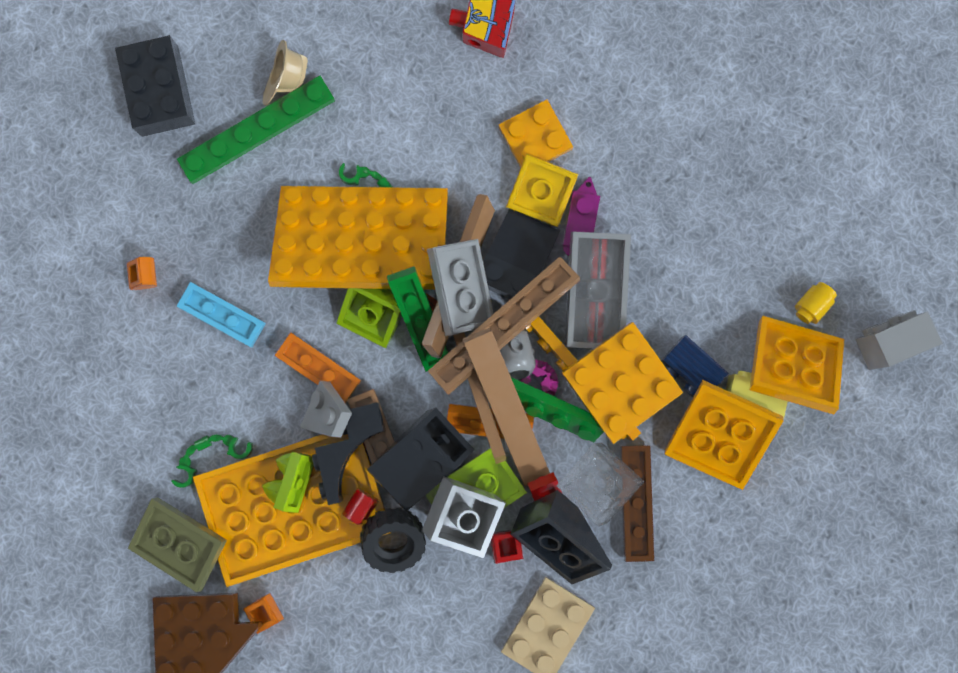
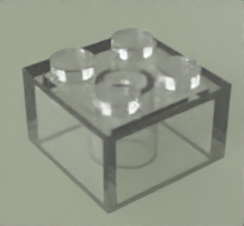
[557,442,644,527]

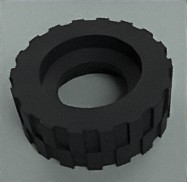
[360,508,426,573]

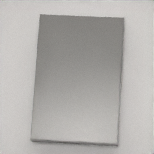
[427,239,494,336]

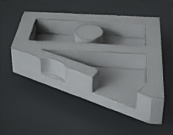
[300,380,352,438]

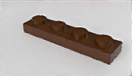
[620,445,654,562]

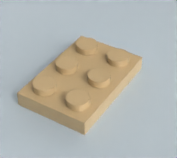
[501,577,595,673]

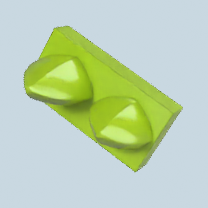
[262,451,314,513]

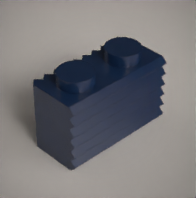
[661,335,729,398]

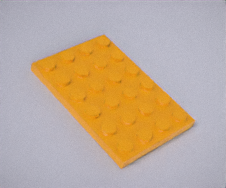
[268,186,448,290]
[193,434,391,587]

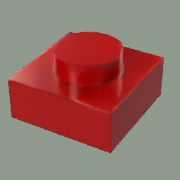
[527,472,562,501]

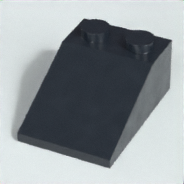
[483,208,560,299]
[510,490,612,585]

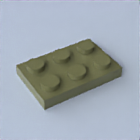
[128,497,227,592]

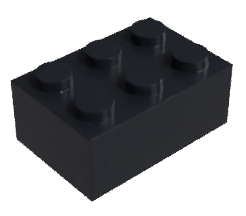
[115,35,196,137]

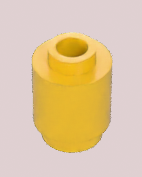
[795,282,837,324]

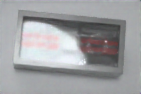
[565,232,631,348]

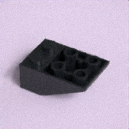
[367,407,475,511]

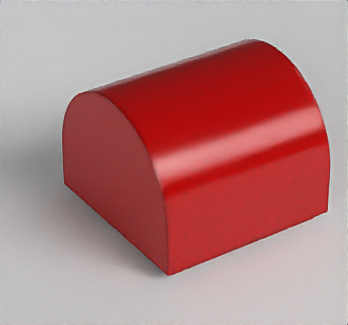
[342,488,379,525]
[491,530,524,564]

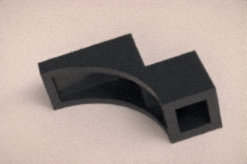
[312,402,386,505]

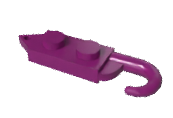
[562,177,601,284]

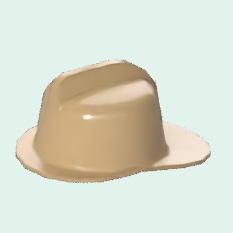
[263,40,308,106]

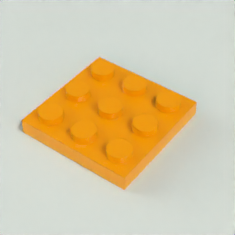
[749,316,844,415]
[562,322,683,444]
[664,380,784,490]

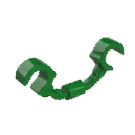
[339,163,392,187]
[171,435,253,488]

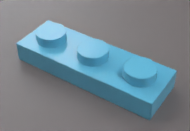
[177,282,266,348]

